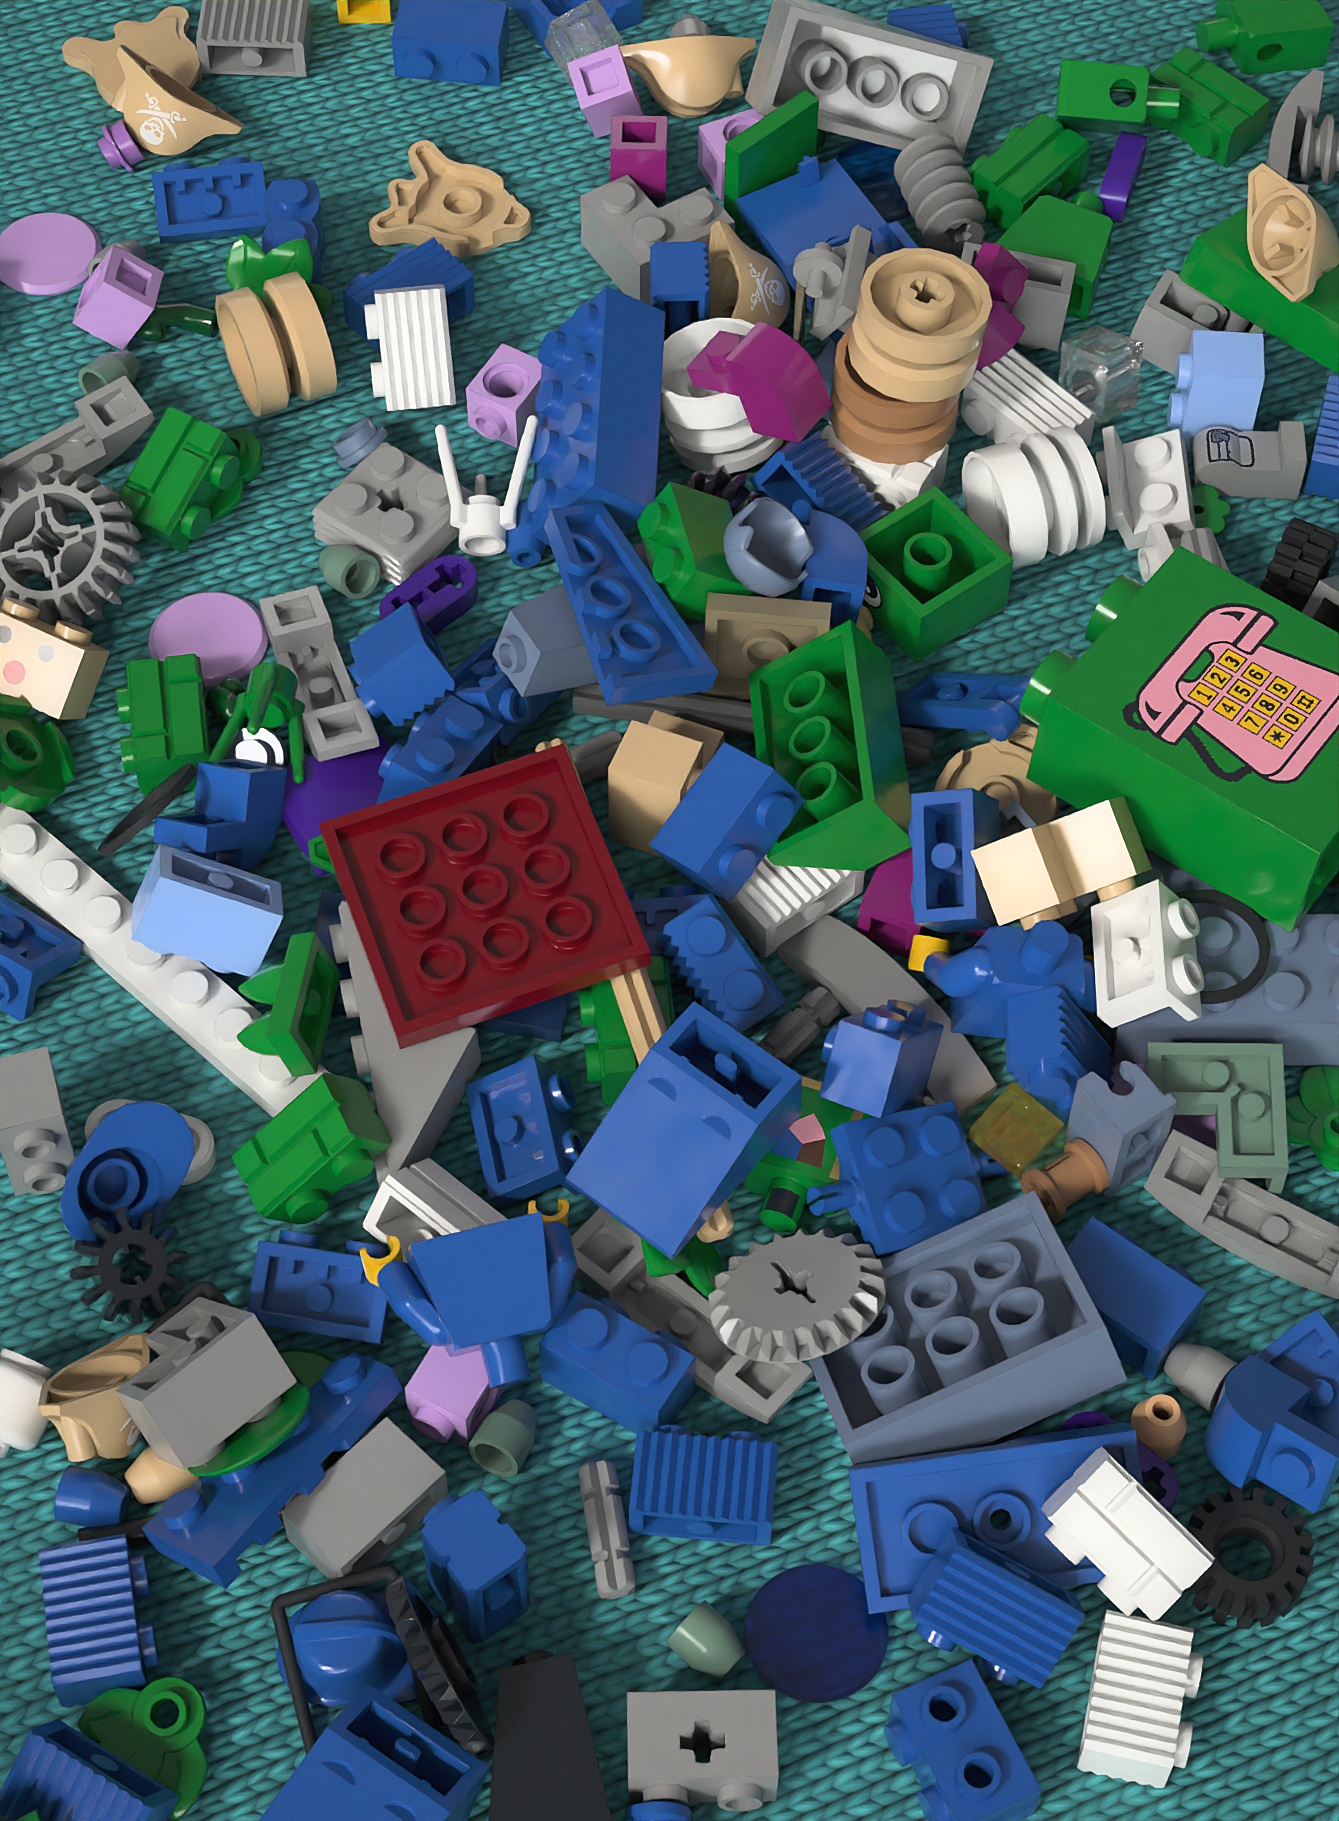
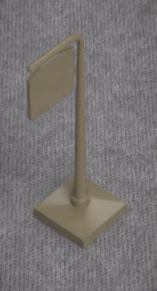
[702,282,832,701]

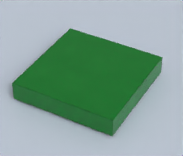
[724,90,819,235]

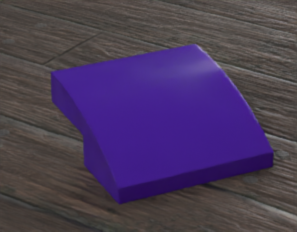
[281,733,390,877]

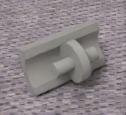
[793,224,879,341]

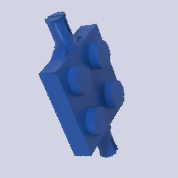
[807,1101,1011,1259]

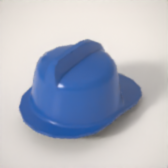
[60,1100,194,1251]
[276,1589,439,1707]

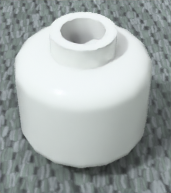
[0,1348,54,1459]

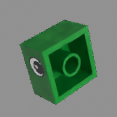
[858,486,1014,663]

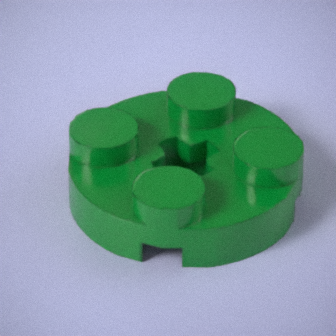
[0,694,75,812]

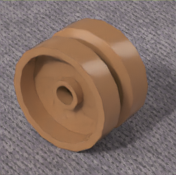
[829,326,961,465]

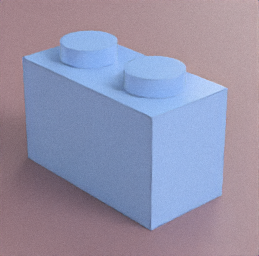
[1167,330,1265,452]
[132,844,284,977]

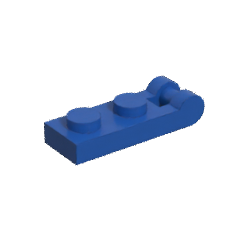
[896,672,1032,742]

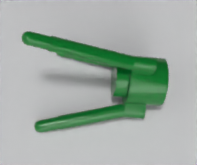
[194,662,305,794]

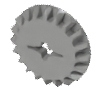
[708,1227,887,1363]

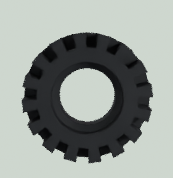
[1260,517,1339,613]
[1184,1487,1314,1629]

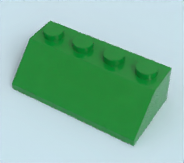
[748,619,912,871]

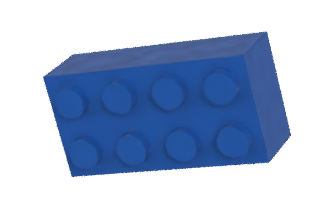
[527,286,665,545]

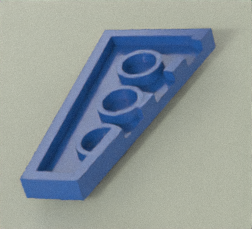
[544,503,719,706]
[141,1352,403,1589]

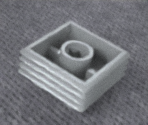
[312,442,473,586]

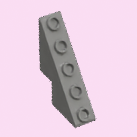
[329,901,482,1189]

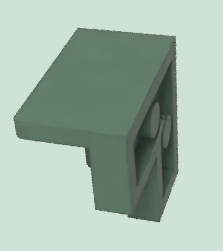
[1143,1042,1289,1196]

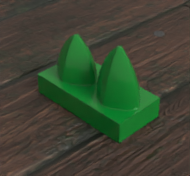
[237,931,341,1077]

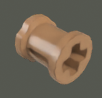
[1020,1138,1110,1224]

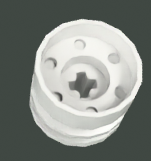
[660,318,784,474]
[962,425,1106,570]

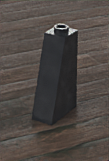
[488,1651,612,1821]

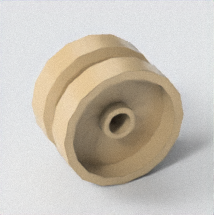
[848,248,992,402]
[215,271,337,417]

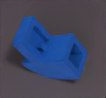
[797,509,868,627]
[153,758,287,871]
[1204,1354,1339,1514]

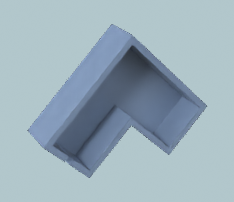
[1105,847,1339,1066]

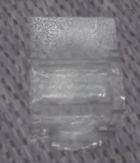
[545,0,624,88]
[1058,325,1143,424]

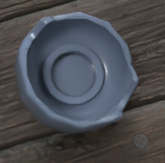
[723,497,813,598]

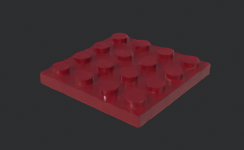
[318,744,652,1049]

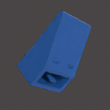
[565,1001,802,1260]
[258,1684,490,1821]

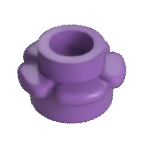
[97,119,146,173]

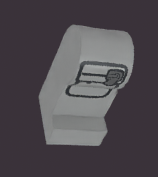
[1192,421,1307,500]

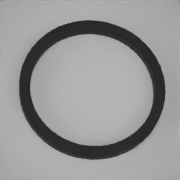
[97,763,198,857]
[1175,890,1270,1004]

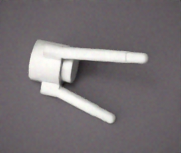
[435,415,539,556]

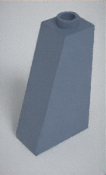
[492,542,705,697]

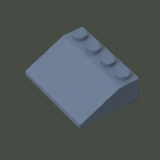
[804,1190,1127,1465]

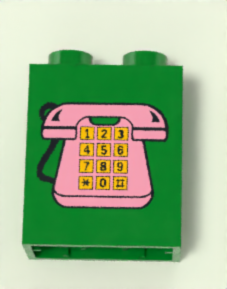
[1019,545,1339,933]

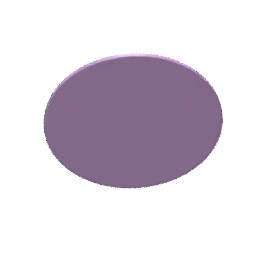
[0,213,102,295]
[148,591,269,689]

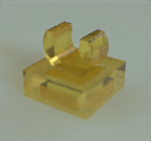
[967,1081,1064,1179]

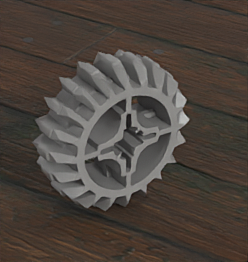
[0,469,142,627]

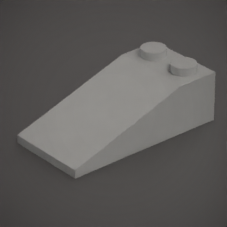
[744,0,995,158]

